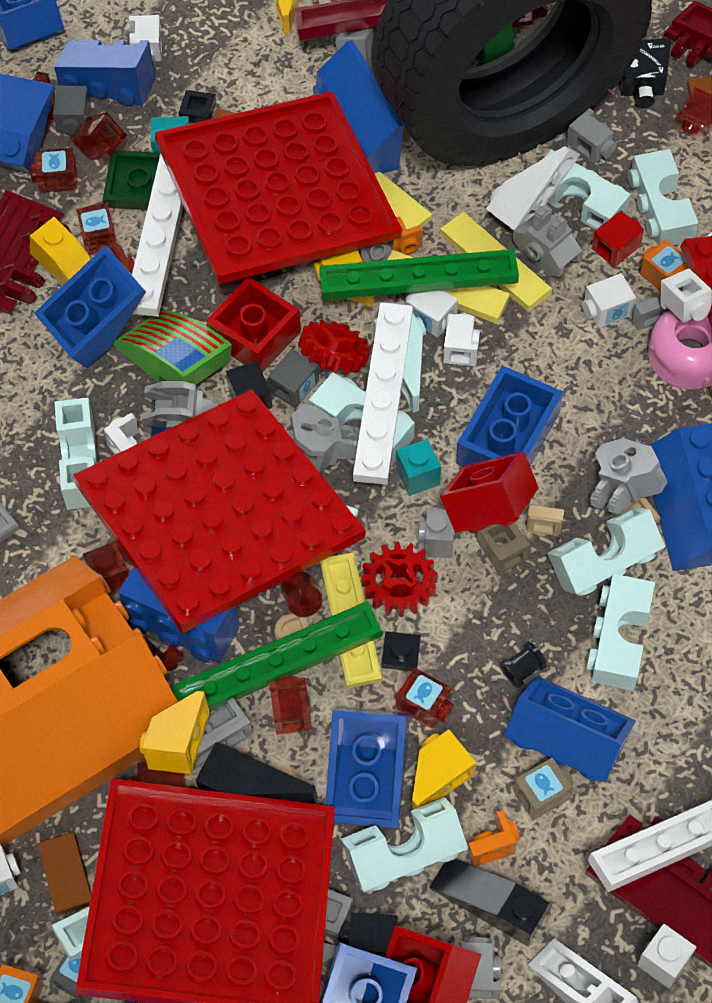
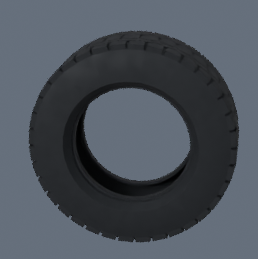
[371,0,652,166]

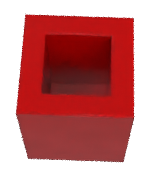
[591,211,644,268]

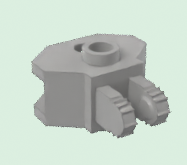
[513,204,582,277]
[142,381,218,430]
[288,404,360,474]
[590,438,668,515]

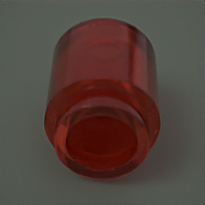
[281,571,322,617]

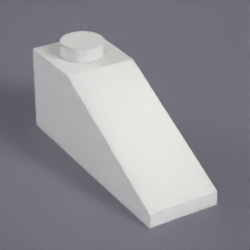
[486,146,580,231]
[528,938,638,1003]

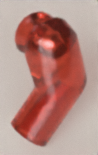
[146,638,184,671]

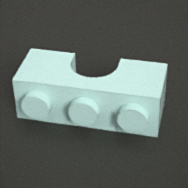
[543,149,631,230]
[628,149,699,246]
[309,372,415,466]
[55,398,98,510]
[547,507,665,596]
[587,574,655,691]
[341,797,468,892]

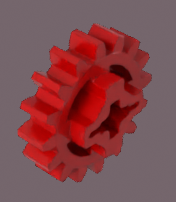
[298,320,371,374]
[361,542,438,617]

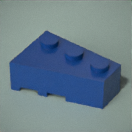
[54,40,155,107]

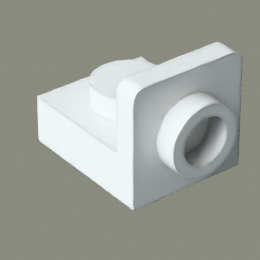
[104,413,139,455]

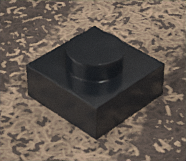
[178,90,216,123]
[381,631,421,672]

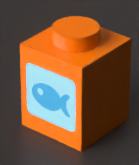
[640,239,689,292]
[0,964,44,1003]

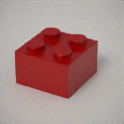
[206,277,301,372]
[440,451,539,533]
[385,925,482,1003]

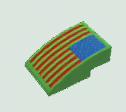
[114,310,232,385]

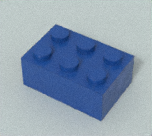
[456,365,563,466]
[118,567,239,664]

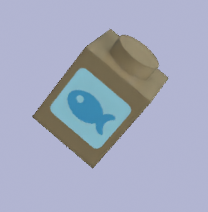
[513,757,574,821]

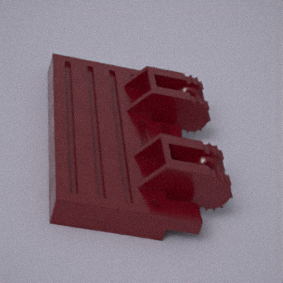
[295,0,388,40]
[664,0,712,67]
[0,190,71,315]
[585,815,712,968]

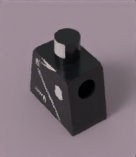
[618,39,671,108]

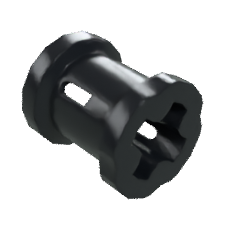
[499,641,547,688]

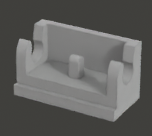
[193,697,253,770]

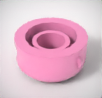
[648,310,712,389]

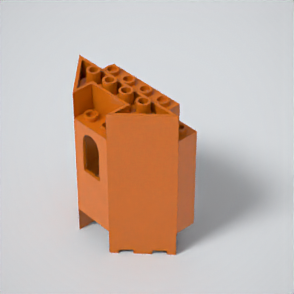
[0,556,178,847]

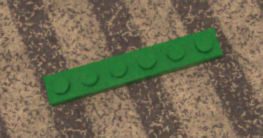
[319,249,519,300]
[170,601,383,711]

